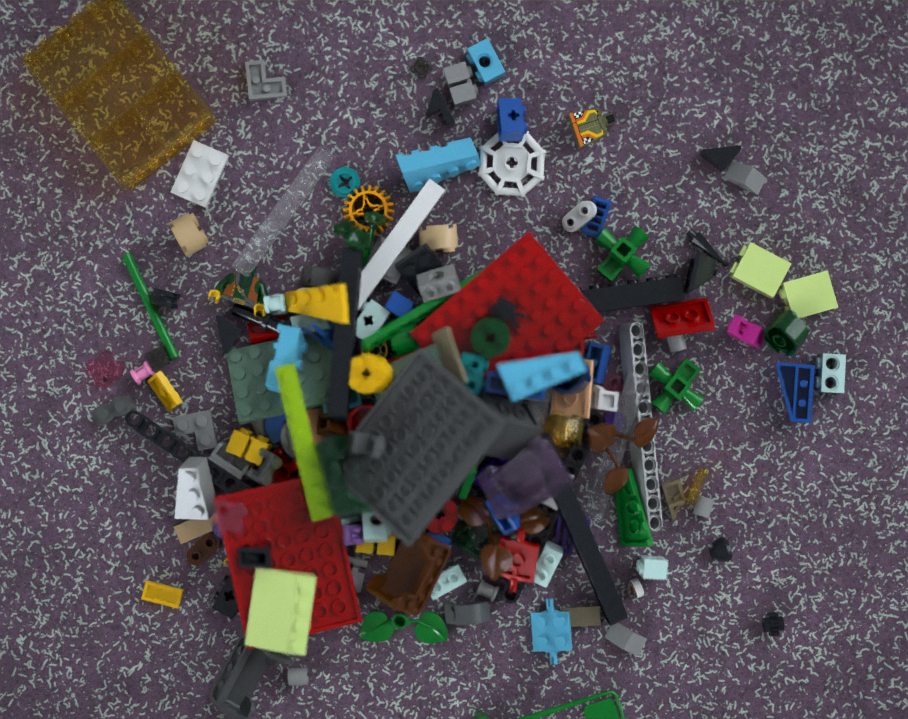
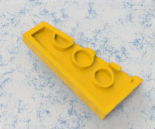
[285,284,349,323]

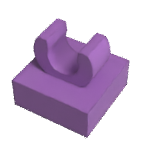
[342,524,364,545]

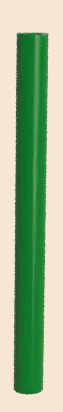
[122,253,179,360]

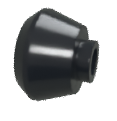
[709,536,733,562]

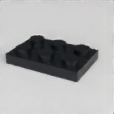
[395,243,445,303]

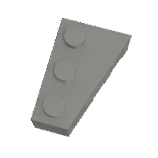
[174,457,217,520]

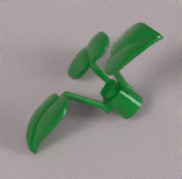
[359,611,448,644]

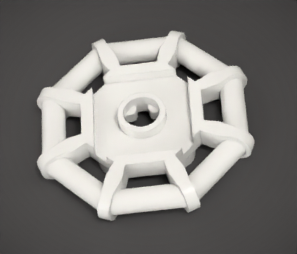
[477,131,546,197]

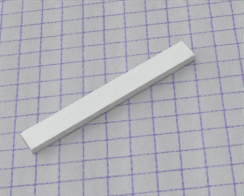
[358,179,445,311]

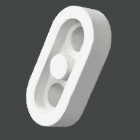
[562,201,597,232]

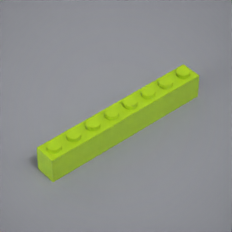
[274,362,332,522]

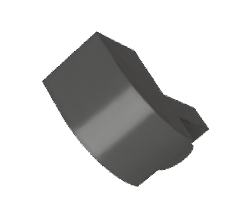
[301,266,339,287]
[345,430,385,458]
[444,601,490,625]

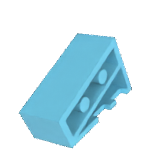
[265,324,308,393]

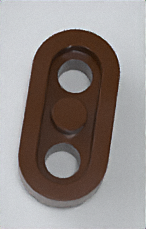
[187,532,221,565]

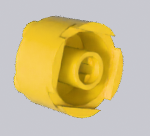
[349,354,393,394]

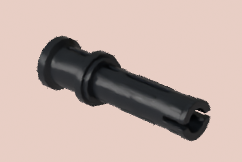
[231,304,288,336]

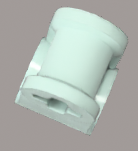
[264,294,288,315]

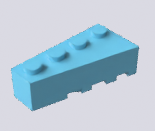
[396,137,481,193]
[496,352,587,402]

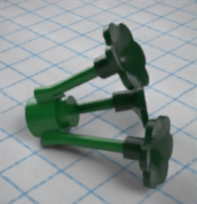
[333,211,387,266]

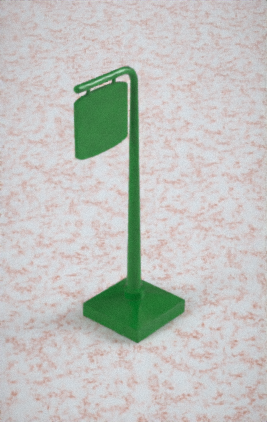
[474,690,625,719]

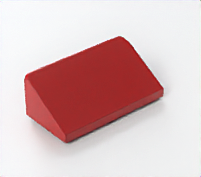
[247,314,286,345]

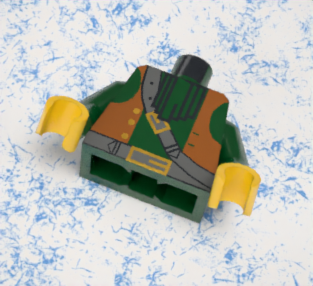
[208,262,268,317]

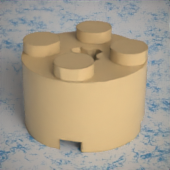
[168,213,209,257]
[418,224,458,253]

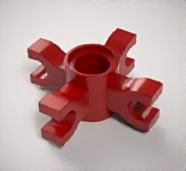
[270,447,299,484]

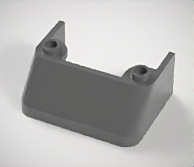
[210,633,294,719]

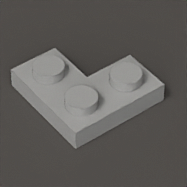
[245,60,288,101]
[172,410,218,451]

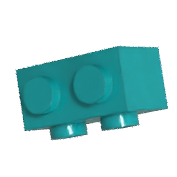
[461,351,489,395]

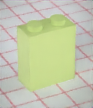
[729,242,791,299]
[778,270,838,318]

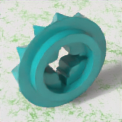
[330,167,360,198]

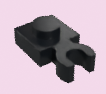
[489,295,526,328]

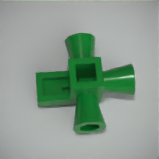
[594,226,651,283]
[648,358,704,414]

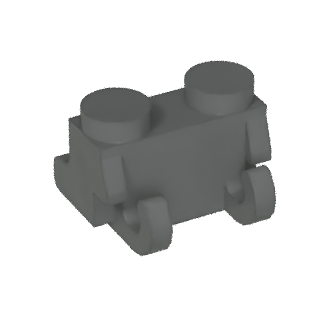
[245,447,282,486]

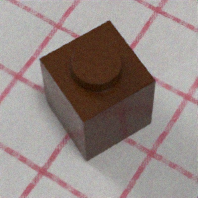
[317,413,348,440]

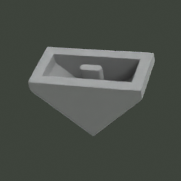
[724,161,766,195]
[604,623,647,656]

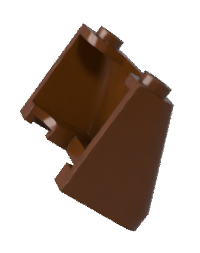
[366,531,451,615]

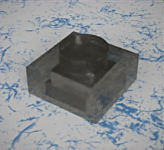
[145,346,171,371]

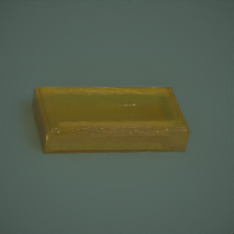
[685,467,709,505]

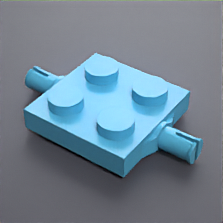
[531,598,572,665]

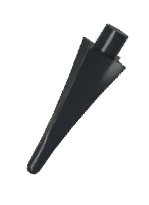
[686,229,728,267]

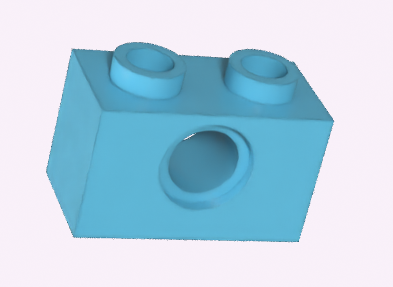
[466,38,505,86]

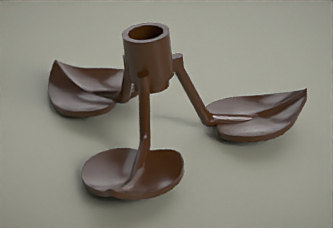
[587,418,658,496]
[459,497,550,581]

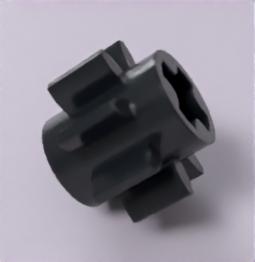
[762,612,784,637]

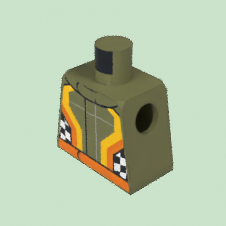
[567,108,615,150]

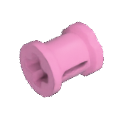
[130,360,155,385]

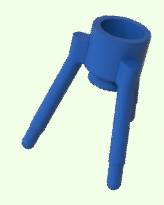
[301,320,335,349]

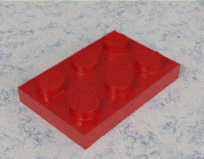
[650,298,715,338]

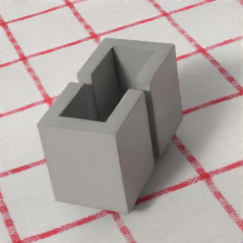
[443,61,479,108]

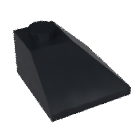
[684,253,718,294]

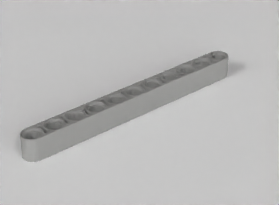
[619,322,663,532]

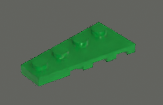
[615,468,654,546]

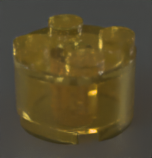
[543,411,584,448]

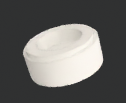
[629,578,644,598]

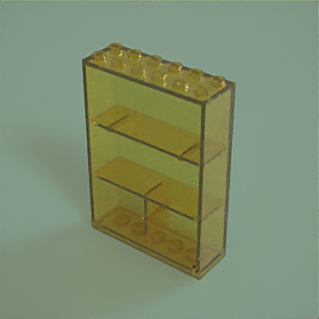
[21,0,219,192]

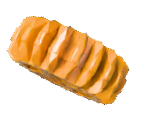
[343,185,395,236]

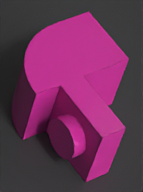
[727,314,765,349]

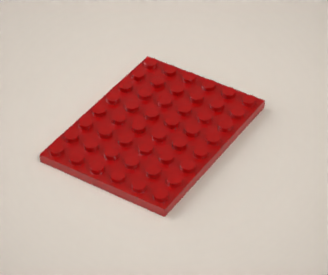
[410,231,605,398]
[214,471,362,650]

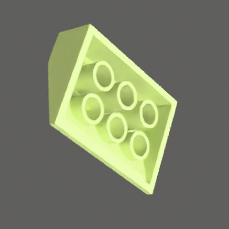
[245,568,317,655]

